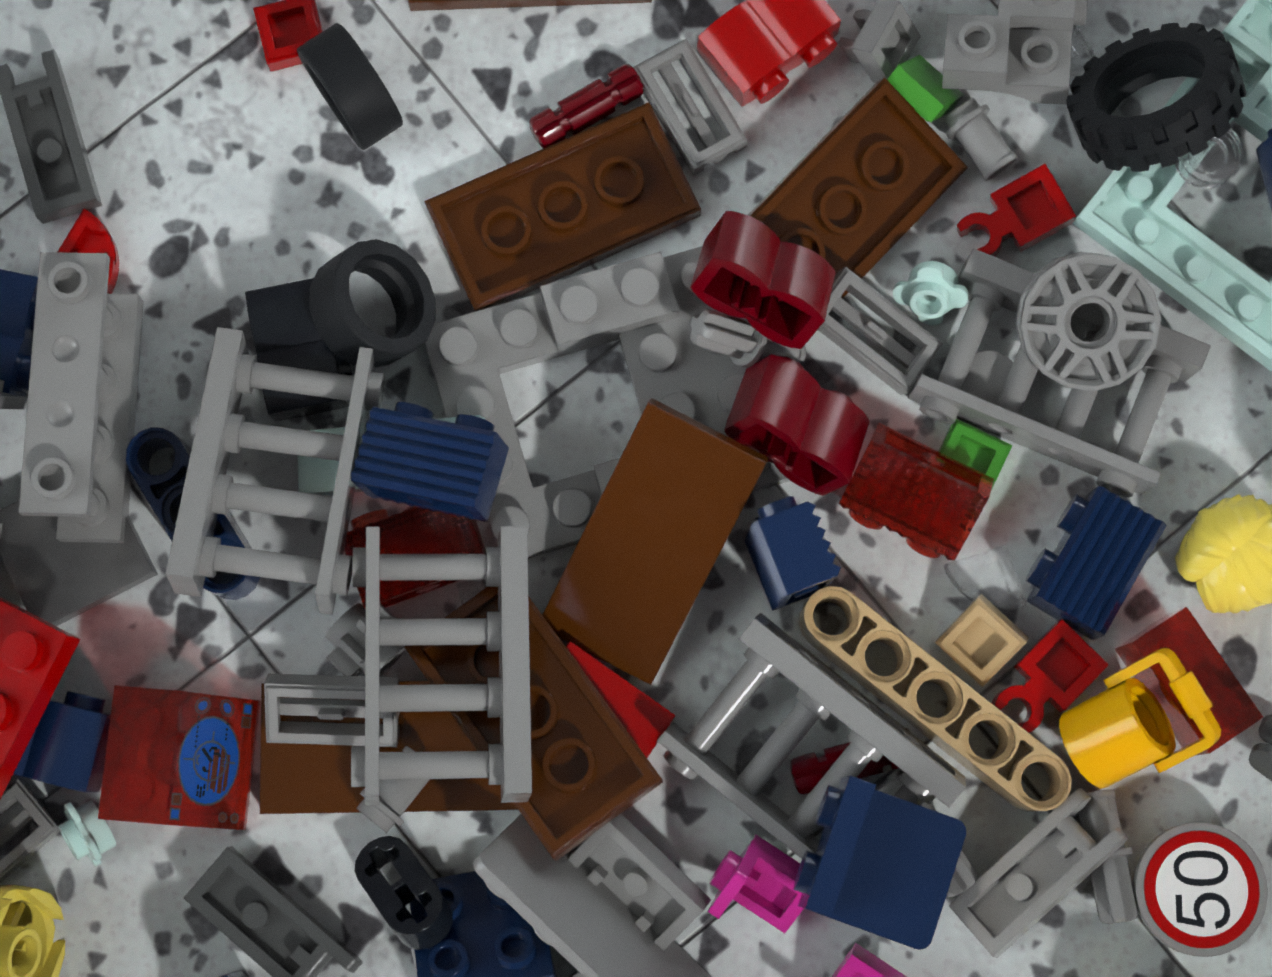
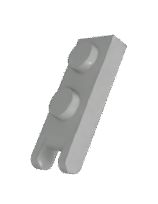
[949,788,1128,958]

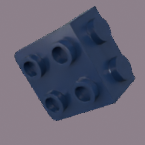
[793,775,966,950]
[410,871,557,977]

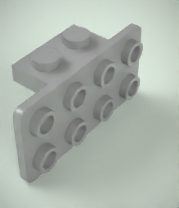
[473,814,712,977]

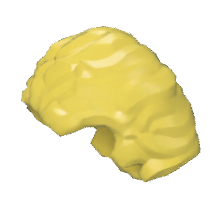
[1175,494,1272,614]

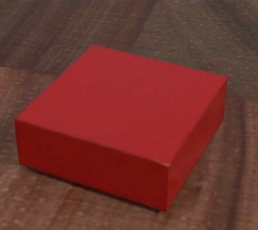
[253,0,323,72]

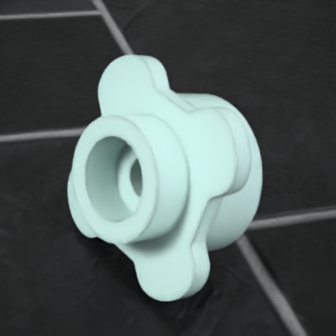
[893,261,969,325]
[58,800,116,867]

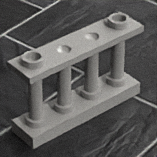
[908,248,1211,497]
[18,252,144,543]
[166,327,385,615]
[351,526,532,805]
[657,612,966,859]

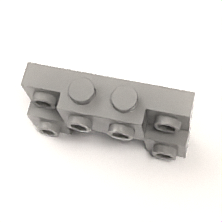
[942,0,1088,104]

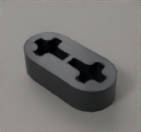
[354,836,453,950]

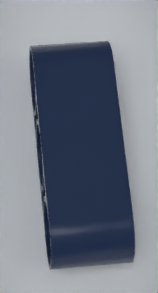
[126,427,260,600]

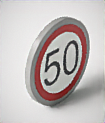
[1133,822,1268,957]

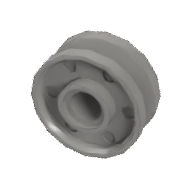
[1015,251,1161,391]

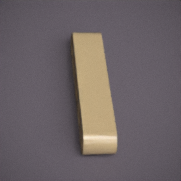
[799,586,1072,812]

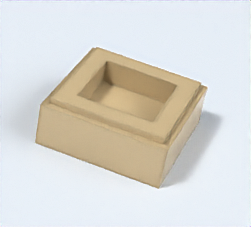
[935,594,1029,687]

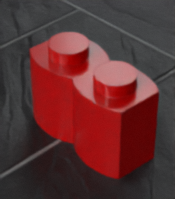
[697,0,841,107]

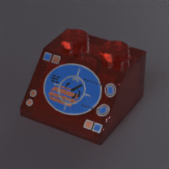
[98,685,260,830]

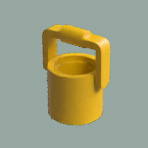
[1059,648,1221,789]

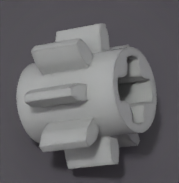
[325,603,406,677]

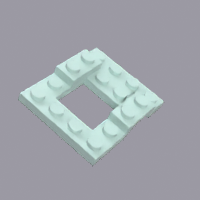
[1072,0,1272,372]

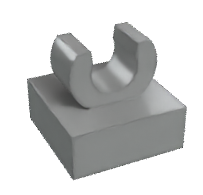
[838,0,921,83]

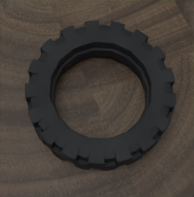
[1066,23,1246,172]

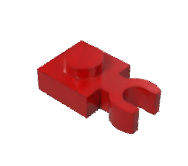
[957,164,1076,257]
[992,619,1109,733]

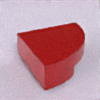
[57,209,119,294]

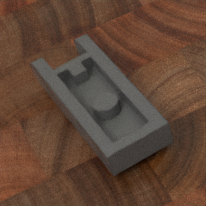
[0,49,102,224]
[183,846,363,977]

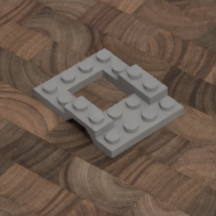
[425,246,790,558]

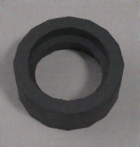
[297,23,403,150]
[309,239,436,368]

